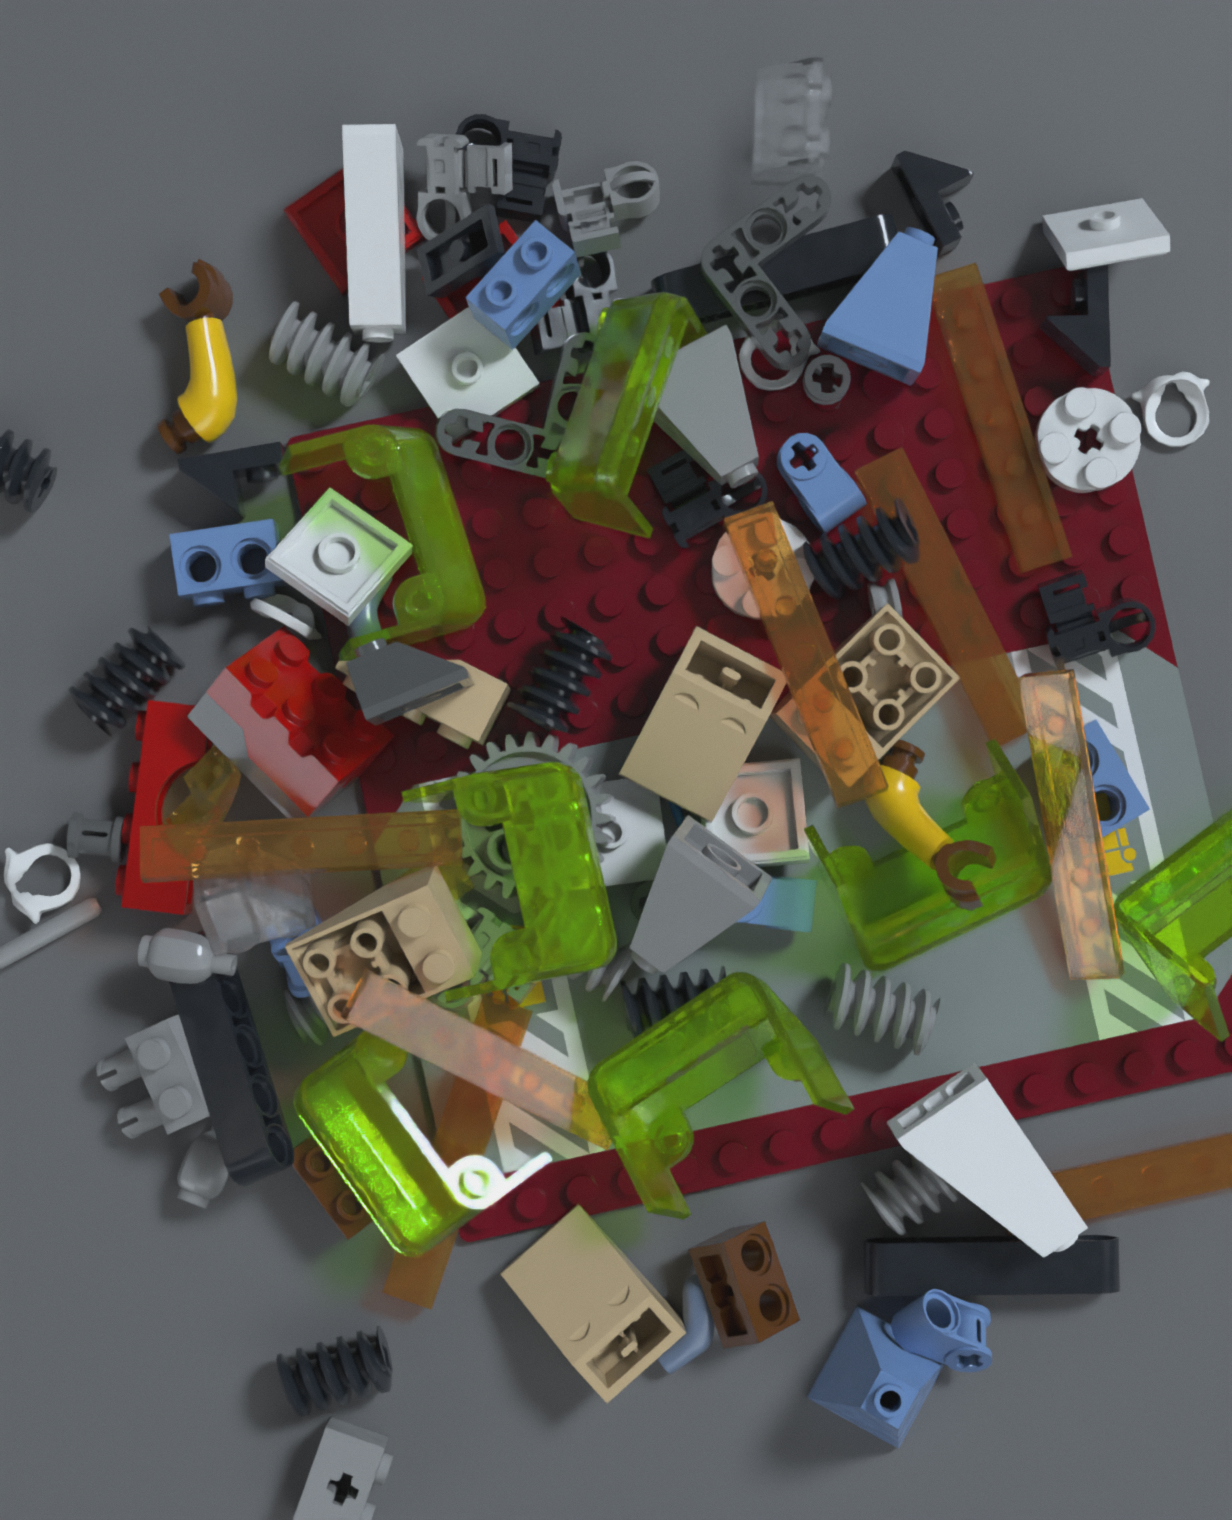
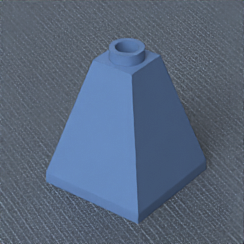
[817,227,938,386]
[807,1306,945,1449]

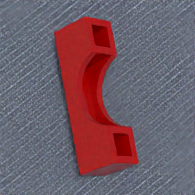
[115,700,213,915]

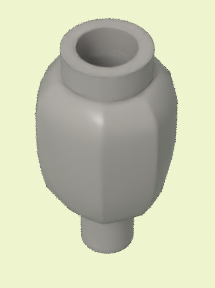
[138,928,237,984]
[177,1125,229,1209]

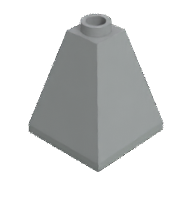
[632,325,759,488]
[630,815,773,974]

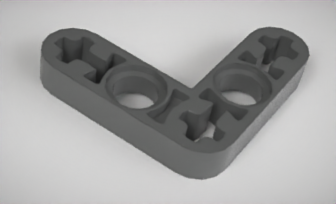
[701,175,831,370]
[435,332,609,481]

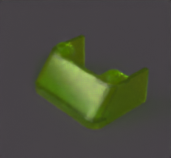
[545,292,707,538]
[279,425,486,661]
[804,739,1053,971]
[402,762,617,1002]
[1113,809,1232,1042]
[587,972,854,1220]
[293,995,552,1257]

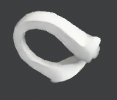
[739,314,820,391]
[1131,371,1210,447]
[250,594,322,640]
[4,843,81,924]

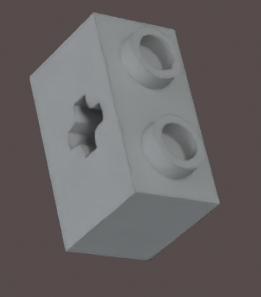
[293,1417,394,1520]

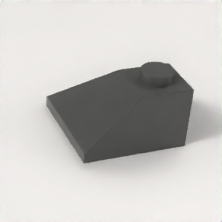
[346,638,475,726]

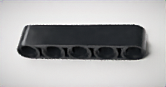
[651,214,898,332]
[169,926,295,1187]
[864,1235,1120,1297]

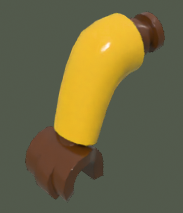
[157,259,238,454]
[863,739,997,911]

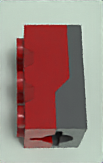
[187,626,394,828]

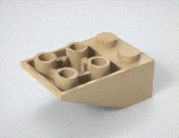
[769,603,960,789]
[619,626,790,823]
[335,660,511,749]
[285,863,482,1037]
[500,1204,686,1403]

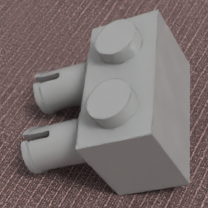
[96,1014,210,1139]

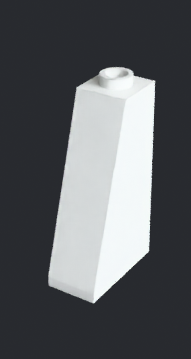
[342,124,406,343]
[887,1062,1088,1258]

